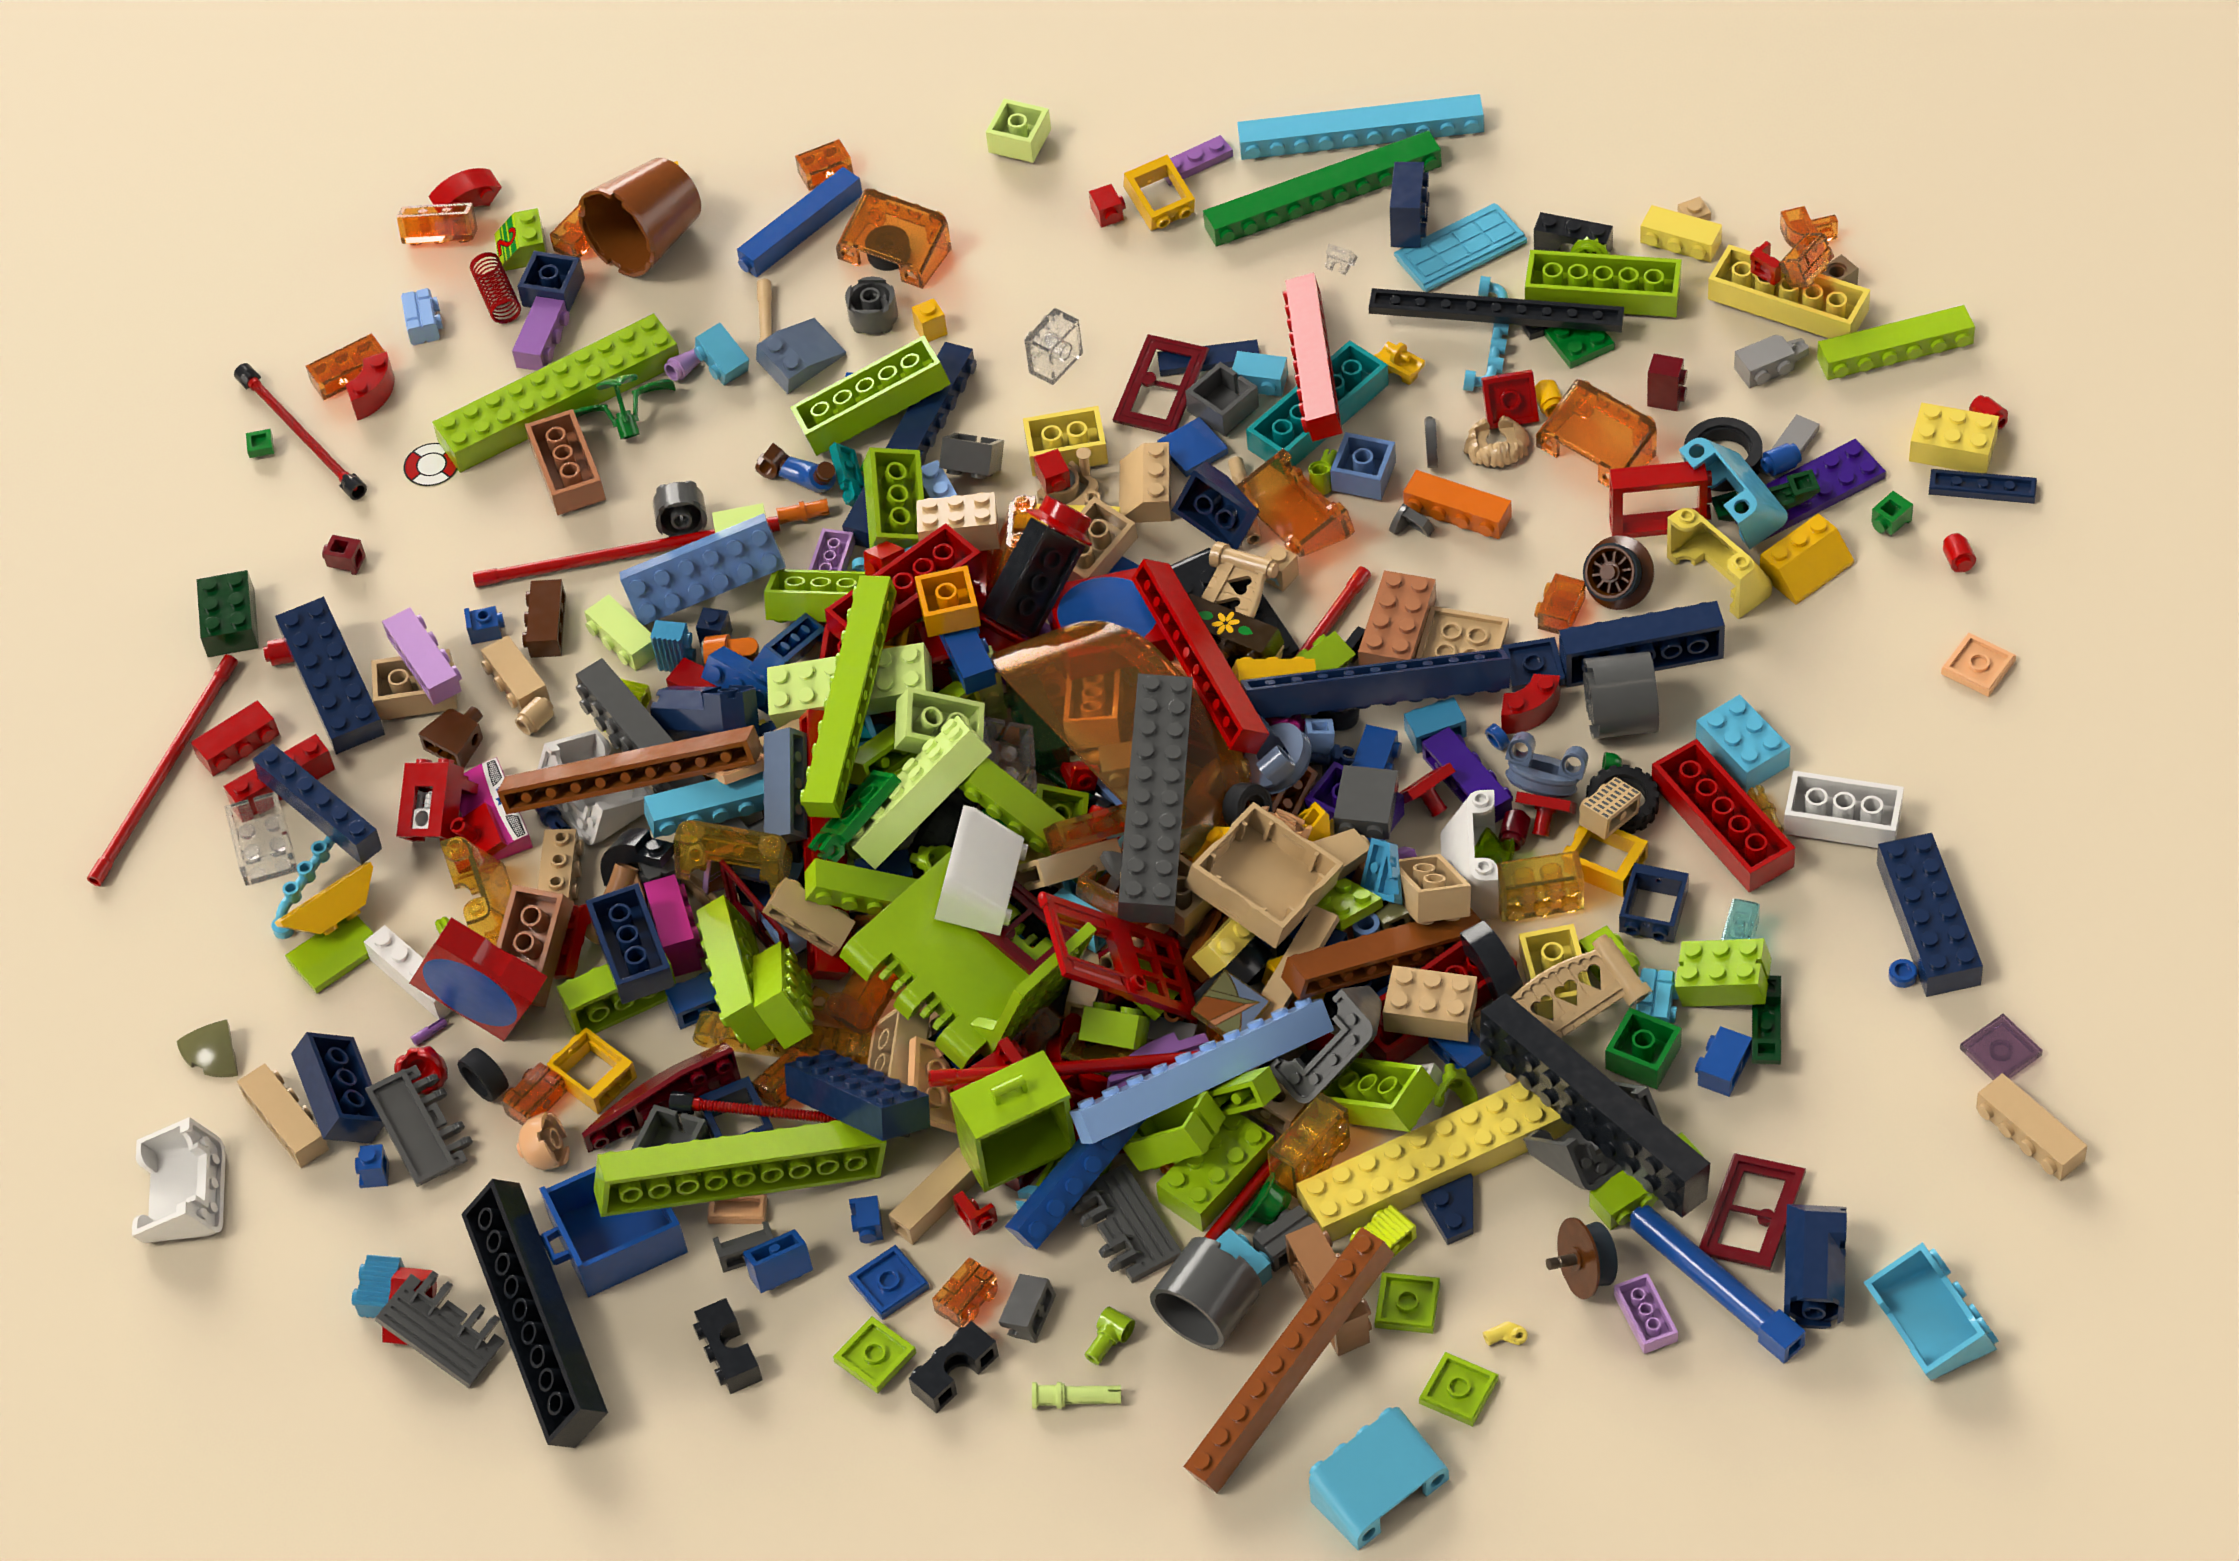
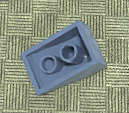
[756,318,846,394]

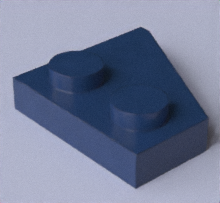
[1421,1173,1473,1245]

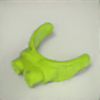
[910,845,952,873]
[1434,1063,1478,1107]

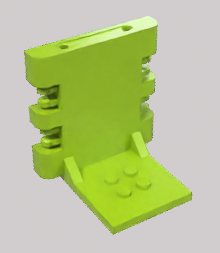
[839,851,1097,1069]

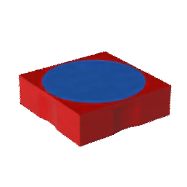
[1047,568,1174,682]
[409,917,548,1042]

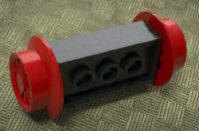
[978,495,1093,661]

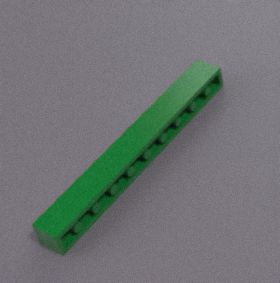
[1203,130,1442,247]

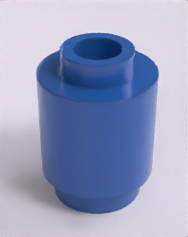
[1761,443,1802,476]

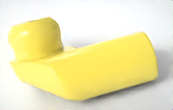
[1483,1322,1528,1346]

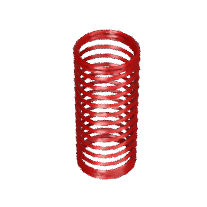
[469,252,521,324]

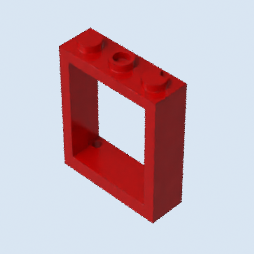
[1609,462,1712,538]

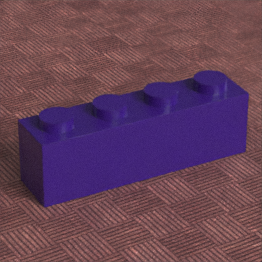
[1422,727,1513,823]

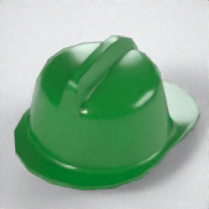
[1235,1172,1292,1230]

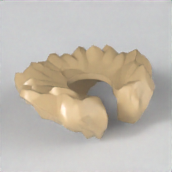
[1464,415,1530,468]

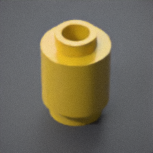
[1535,380,1565,418]

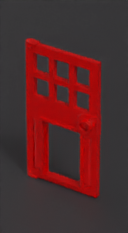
[1038,891,1199,1021]

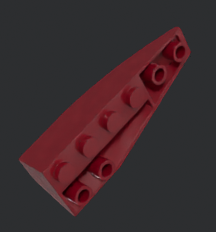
[582,1042,741,1153]

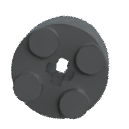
[845,276,898,334]
[653,481,707,537]

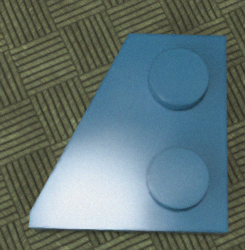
[1360,838,1402,904]

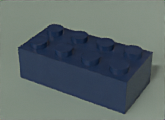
[586,883,675,1004]
[291,1032,384,1144]

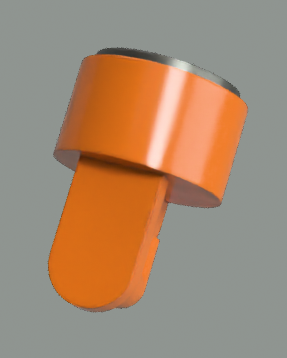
[701,634,759,667]

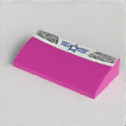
[460,757,533,866]

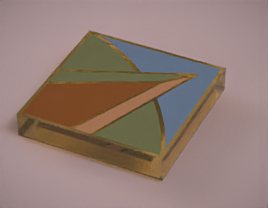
[1191,969,1271,1036]

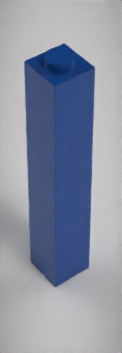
[737,167,863,277]

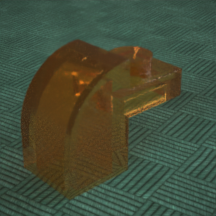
[1780,206,1838,252]

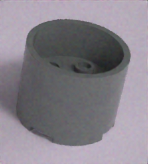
[1583,651,1659,739]
[1150,1237,1262,1349]

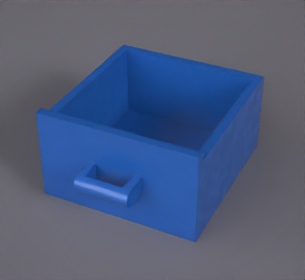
[539,1166,688,1298]

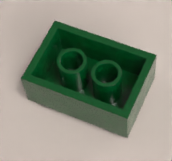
[196,570,259,657]

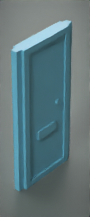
[1394,203,1527,292]

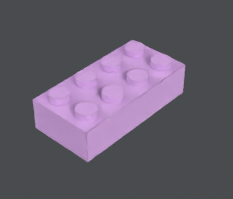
[808,528,855,571]
[1614,1273,1678,1354]

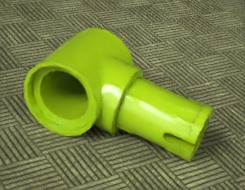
[1308,449,1337,495]
[1084,1306,1135,1365]

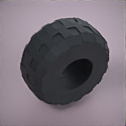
[910,787,978,853]

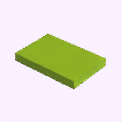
[285,915,374,993]

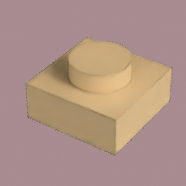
[1677,196,1711,221]

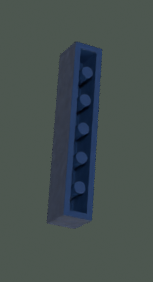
[252,744,382,865]

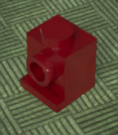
[322,535,366,575]

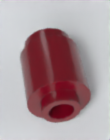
[1498,809,1531,851]

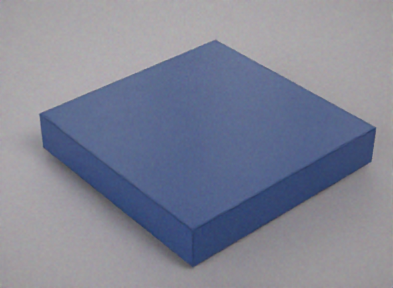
[1157,417,1229,477]
[848,1245,929,1320]

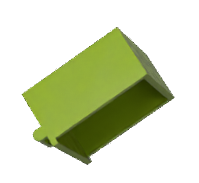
[950,1050,1076,1193]

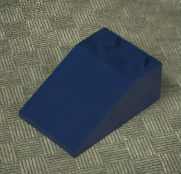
[1171,461,1259,550]

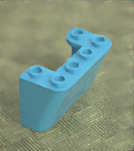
[1679,438,1788,550]
[1864,1242,1998,1381]
[1309,1407,1449,1550]

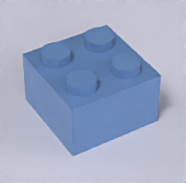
[1330,432,1396,500]

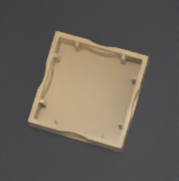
[1184,802,1344,949]

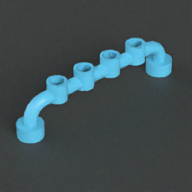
[1463,276,1509,391]
[271,836,335,939]

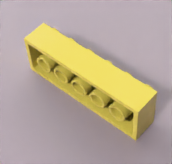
[1708,245,1870,338]

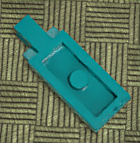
[829,442,865,507]

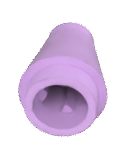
[664,349,701,381]

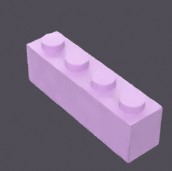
[382,607,462,706]

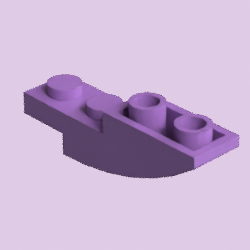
[1106,1032,1209,1089]

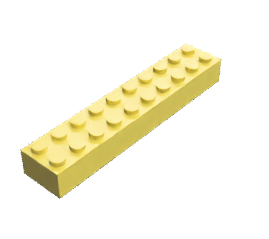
[1296,1082,1574,1242]

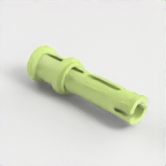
[1032,1382,1121,1409]

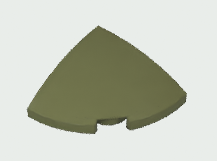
[177,1019,238,1077]

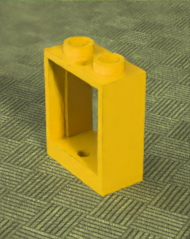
[1123,155,1195,231]
[1561,825,1648,897]
[547,1028,637,1114]

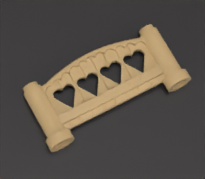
[1151,541,1279,677]
[1474,934,1653,1085]

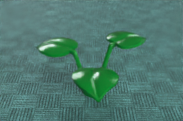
[573,374,676,440]

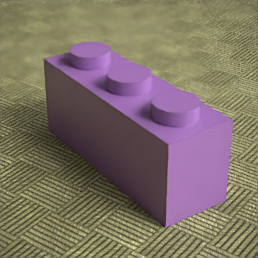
[512,296,570,371]

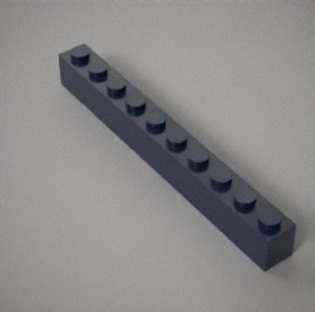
[842,342,977,548]
[1240,648,1510,720]

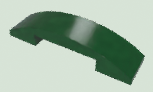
[1712,469,1820,521]
[1752,975,1781,1064]

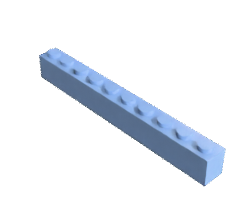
[1069,997,1334,1144]

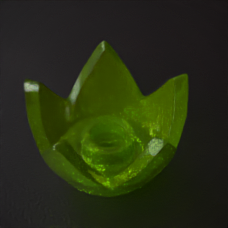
[1474,827,1515,875]

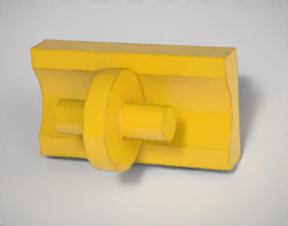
[1374,341,1425,385]

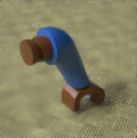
[755,443,836,493]

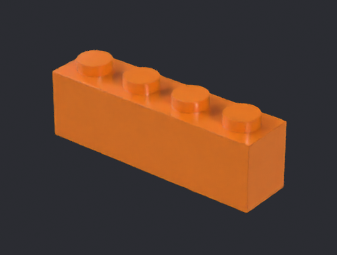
[1403,470,1512,539]

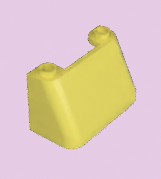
[1667,508,1773,619]

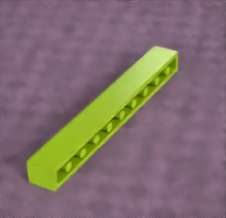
[800,576,897,818]

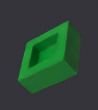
[246,429,274,458]

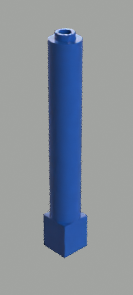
[1630,1205,1806,1364]

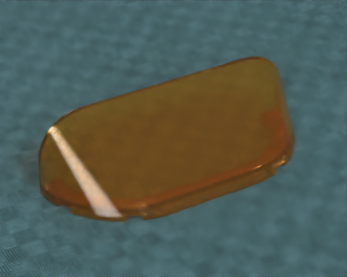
[991,620,1252,862]

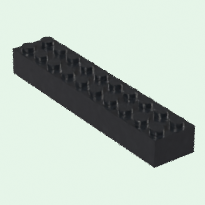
[1479,993,1711,1218]
[461,1179,608,1448]

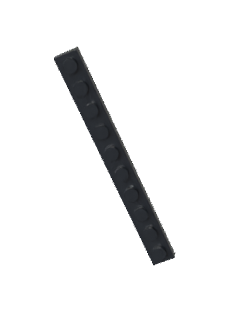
[1369,288,1624,333]

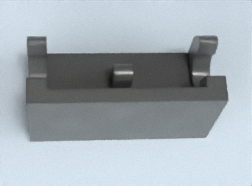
[712,1221,773,1273]
[999,1274,1056,1343]

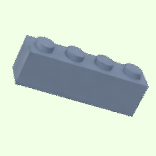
[763,727,808,844]

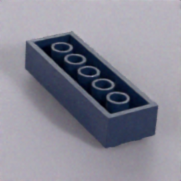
[275,596,385,754]
[1559,601,1725,688]
[1877,833,1983,997]
[785,1050,930,1141]

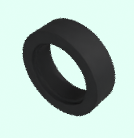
[1684,417,1763,492]

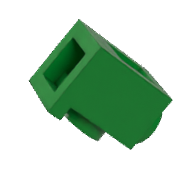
[1871,491,1913,536]

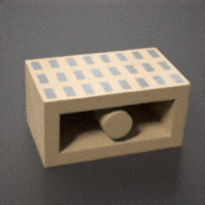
[1579,777,1641,839]

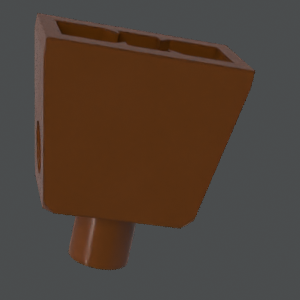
[418,706,483,768]

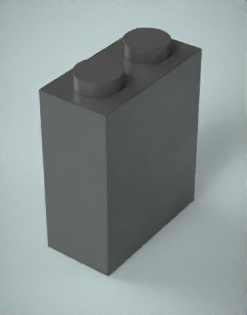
[1333,765,1399,840]

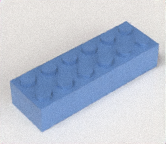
[619,513,786,625]

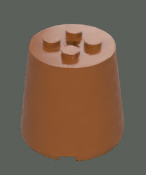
[578,158,701,277]

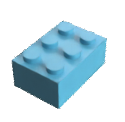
[1696,694,1791,792]

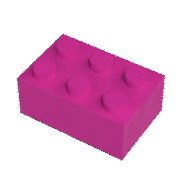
[643,874,705,977]

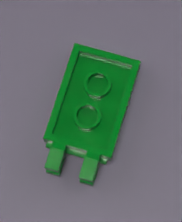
[808,770,901,862]

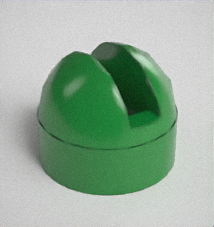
[1602,752,1623,770]

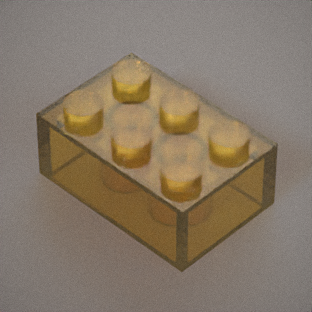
[1496,850,1584,922]
[1267,1092,1351,1198]

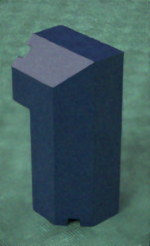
[650,685,760,741]
[1784,1204,1847,1329]

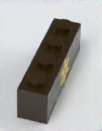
[1189,594,1284,659]

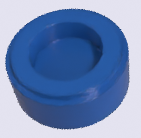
[1485,723,1510,751]
[1888,959,1917,988]

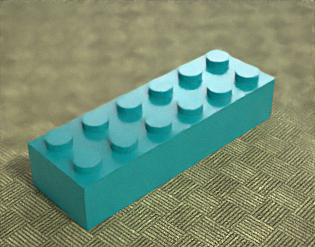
[1246,340,1389,475]

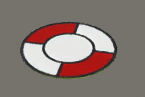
[403,443,458,486]

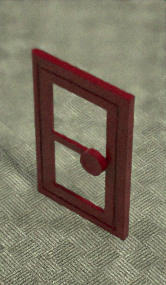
[1112,334,1210,435]
[719,859,790,949]
[976,879,1078,975]
[1699,1153,1806,1270]

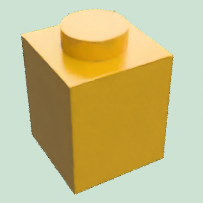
[911,298,948,342]

